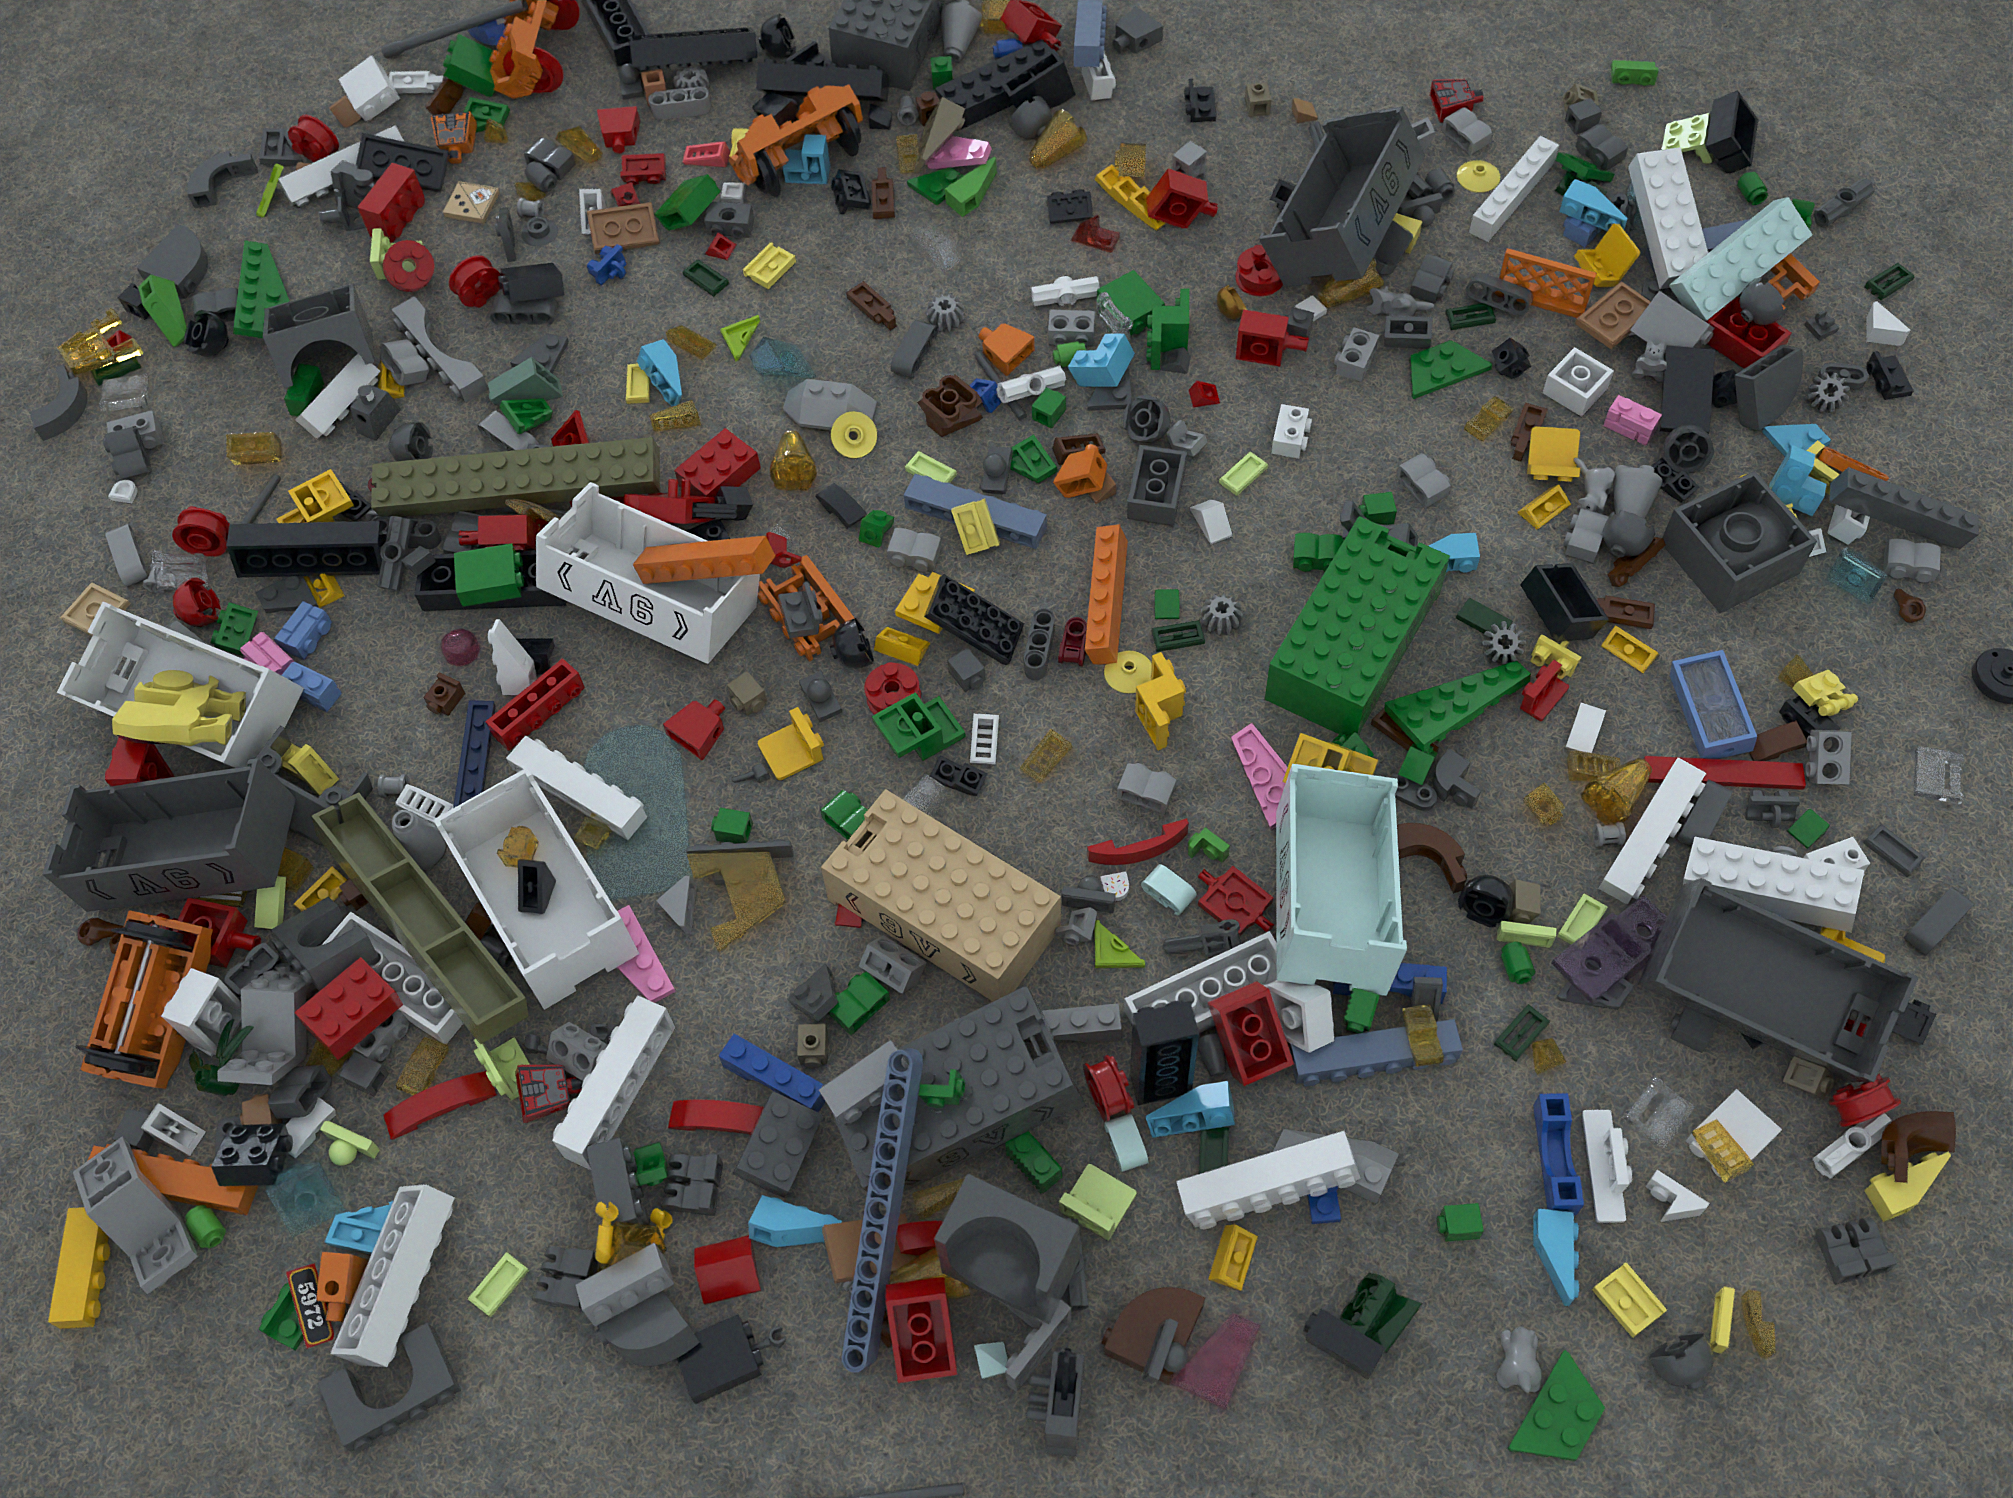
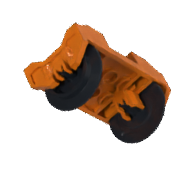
[728,84,863,197]

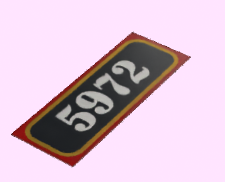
[286,1263,334,1349]

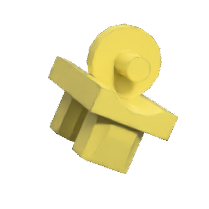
[1531,635,1581,679]

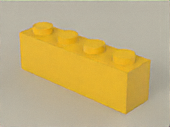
[48,1207,110,1329]

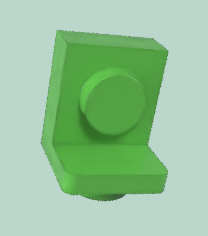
[1187,827,1230,863]

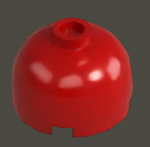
[173,577,221,627]

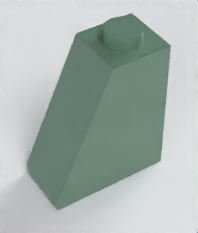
[488,357,563,407]

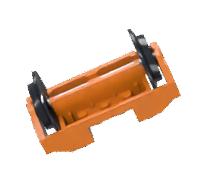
[75,910,213,1089]

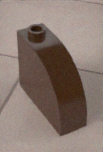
[1101,1287,1205,1385]

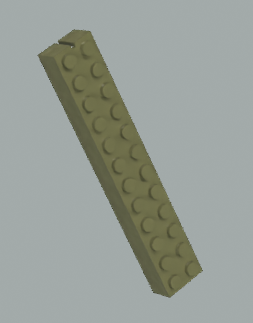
[371,437,660,517]
[311,792,529,1044]

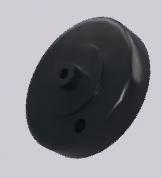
[1972,648,2013,704]

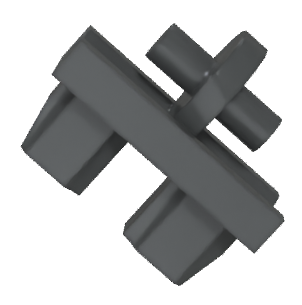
[1745,790,1800,828]

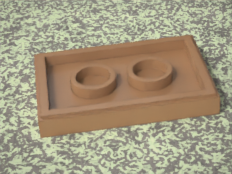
[587,202,660,254]
[1575,281,1651,349]
[822,1214,920,1283]

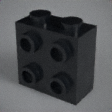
[211,1123,293,1186]

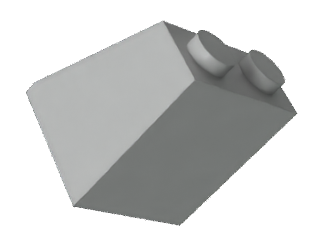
[1630,291,1715,354]

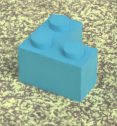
[783,134,830,184]
[1068,333,1135,387]
[1769,445,1827,516]

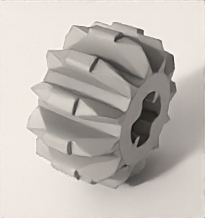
[673,65,710,89]
[927,293,964,332]
[1807,372,1850,413]
[1200,593,1243,635]
[1482,621,1526,664]

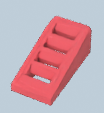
[683,141,730,167]

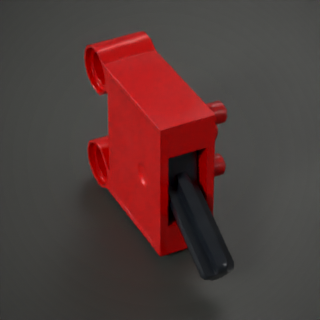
[624,479,737,524]

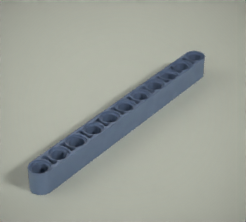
[842,1048,923,1372]

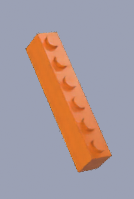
[1085,524,1128,665]
[633,536,775,584]
[88,1144,259,1215]

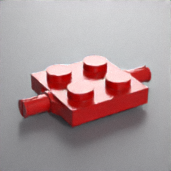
[1198,866,1274,937]

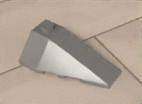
[1273,1129,1399,1204]

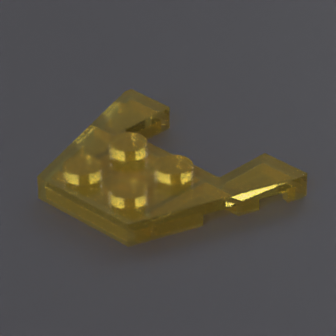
[57,308,144,375]
[687,852,786,952]

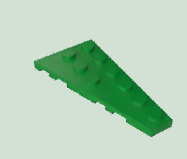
[233,240,290,338]
[1384,661,1531,753]

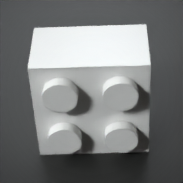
[1543,347,1614,417]
[1268,980,1334,1053]

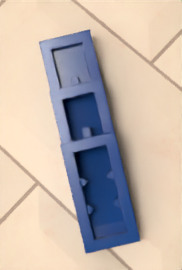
[468,20,505,45]

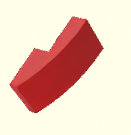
[896,1221,943,1256]

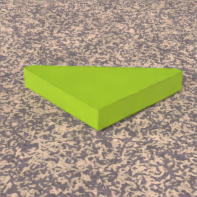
[256,163,283,217]
[720,315,760,361]
[1094,920,1145,968]

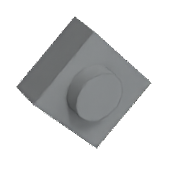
[1166,420,1208,456]
[1055,907,1097,945]

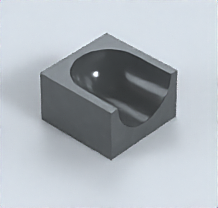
[263,284,375,388]
[1662,471,1817,613]
[934,1173,1080,1324]

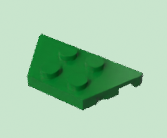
[1410,340,1492,399]
[1507,1350,1605,1461]

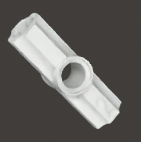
[1031,276,1099,307]
[996,366,1066,403]
[1813,1113,1892,1179]

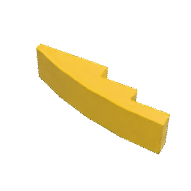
[1095,164,1167,231]

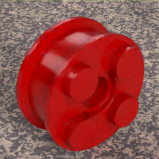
[288,115,339,163]
[383,240,434,292]
[1235,245,1283,297]
[449,255,501,308]
[172,506,230,557]
[864,662,921,715]
[1083,1055,1135,1122]
[1828,1073,1901,1127]

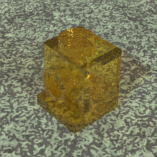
[1523,782,1565,825]
[497,826,539,868]

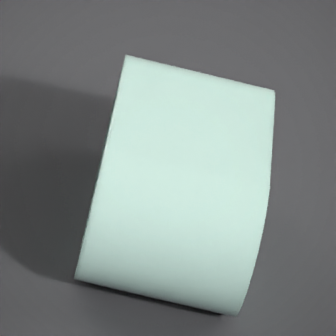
[1141,864,1197,915]
[1104,1113,1149,1172]

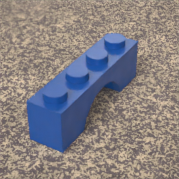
[1332,963,1447,1004]
[719,1034,826,1113]
[1533,1093,1584,1215]

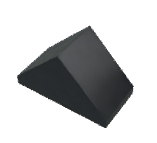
[518,859,556,914]

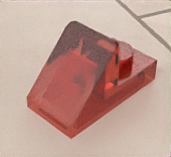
[1071,215,1120,253]

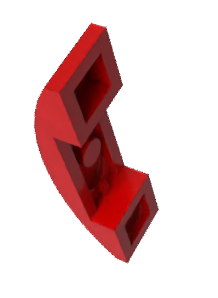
[1087,818,1189,865]
[383,1071,497,1140]
[668,1099,763,1135]

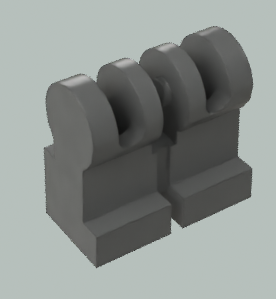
[330,160,374,209]
[661,1154,723,1216]
[1816,1217,1897,1285]
[532,1246,599,1313]

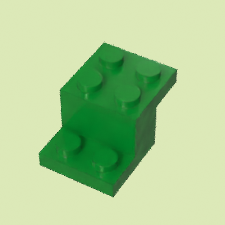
[1146,288,1190,370]
[872,692,966,761]

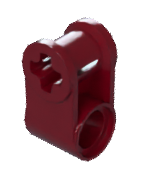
[1058,617,1087,667]

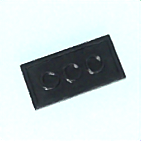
[356,133,449,192]

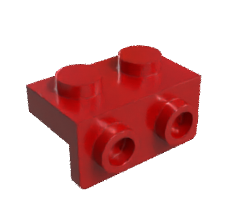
[620,153,666,185]
[1520,660,1569,721]

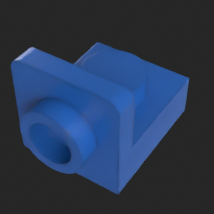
[970,378,1001,413]
[1307,1186,1341,1224]

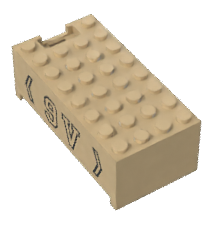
[821,789,1061,1003]

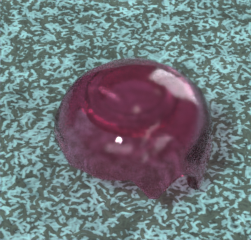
[440,628,480,667]

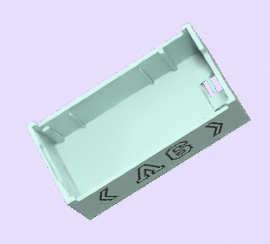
[1276,764,1407,996]

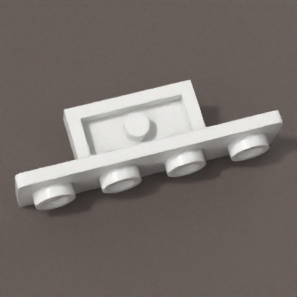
[1582,1110,1632,1223]

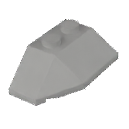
[783,379,877,430]

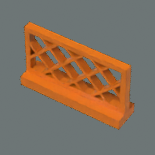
[1495,248,1597,318]

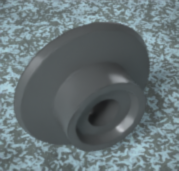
[521,217,558,246]

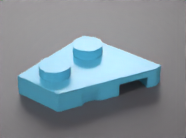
[1762,424,1831,457]
[325,1201,393,1255]

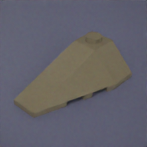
[914,97,965,173]

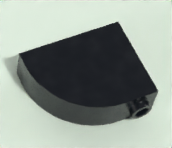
[1000,49,1076,109]

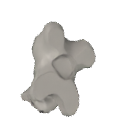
[1366,286,1434,316]
[1632,341,1667,382]
[1574,457,1615,514]
[1496,1326,1542,1393]

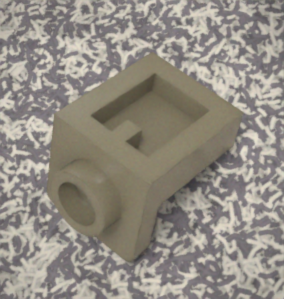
[1563,83,1599,112]
[1783,1056,1834,1100]

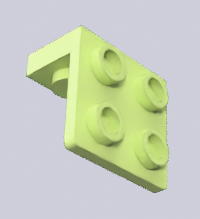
[1662,113,1713,164]
[370,228,423,280]
[474,1037,530,1101]
[1059,1164,1137,1241]

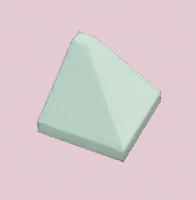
[974,1342,1008,1379]

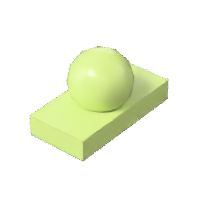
[320,1120,380,1166]

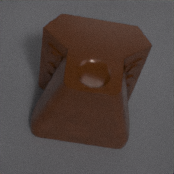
[917,375,983,437]

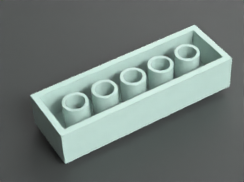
[1669,197,1812,321]

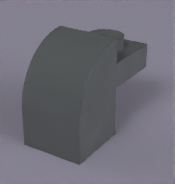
[1432,749,1481,809]

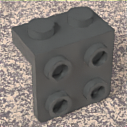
[1368,220,1413,276]

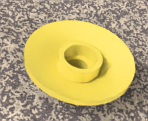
[1457,160,1500,193]
[831,412,877,458]
[1104,651,1152,693]

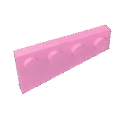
[1231,723,1288,829]
[616,905,676,1003]

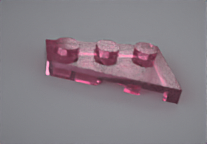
[1171,1313,1260,1410]

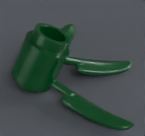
[189,1019,254,1096]

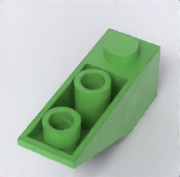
[945,157,997,217]
[138,274,187,347]

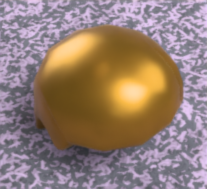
[1217,285,1247,320]

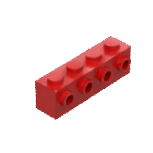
[485,658,585,751]

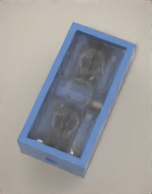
[1670,650,1757,759]

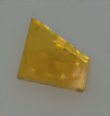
[555,126,603,163]

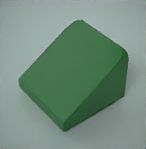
[1154,589,1180,619]
[1787,809,1830,849]

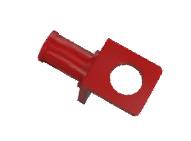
[610,182,640,207]
[766,532,802,569]

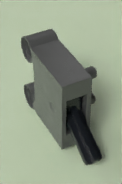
[1026,1348,1085,1457]

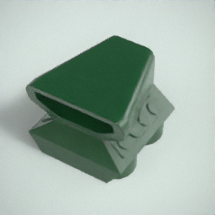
[1340,1272,1422,1353]

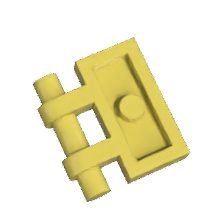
[1793,669,1858,716]

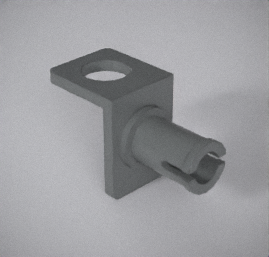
[319,197,366,231]

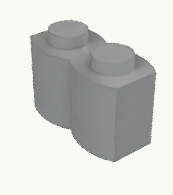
[1442,107,1492,155]
[379,339,429,386]
[1396,453,1451,508]
[1563,508,1609,563]
[887,528,942,572]
[1883,539,1941,583]
[1117,763,1176,814]

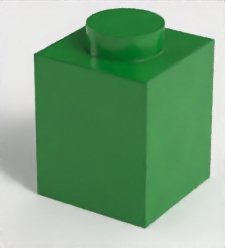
[930,56,953,90]
[1032,387,1066,429]
[1358,492,1397,525]
[1398,743,1438,785]
[711,808,753,844]
[1437,1203,1484,1242]

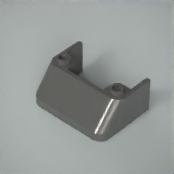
[256,725,373,846]

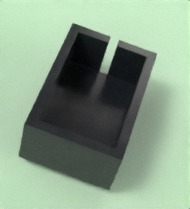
[1705,90,1758,174]
[1520,563,1609,642]

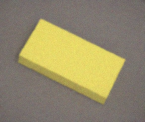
[626,364,651,404]
[1710,1286,1735,1354]

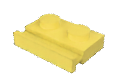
[743,242,796,289]
[951,498,1000,555]
[1592,1263,1667,1338]

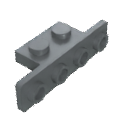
[686,839,794,885]

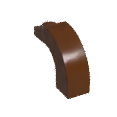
[1397,823,1467,893]
[1881,1111,1956,1183]

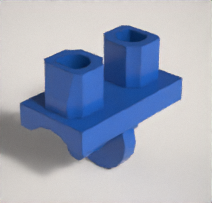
[587,244,627,286]

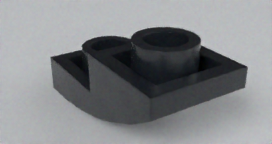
[1652,458,1699,502]
[339,481,372,522]
[815,483,867,529]
[928,755,988,796]

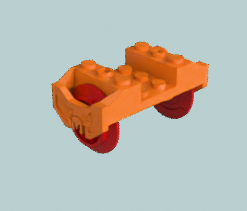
[489,0,580,99]

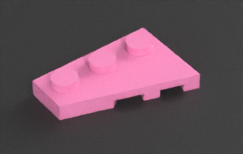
[927,136,992,169]

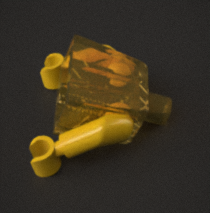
[595,1202,673,1273]

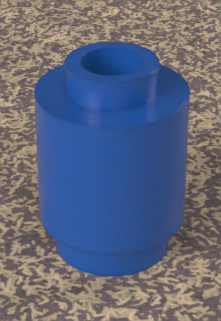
[993,38,1023,59]

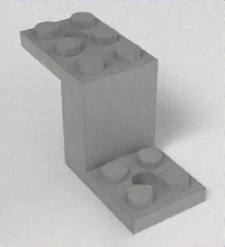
[218,963,316,1085]
[73,1136,198,1294]
[998,1300,1072,1392]

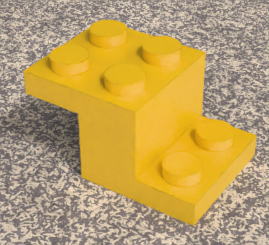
[276,469,354,523]
[895,572,975,634]
[1135,652,1186,751]
[1282,733,1379,783]

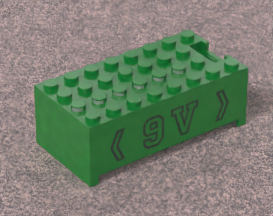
[1264,516,1450,736]

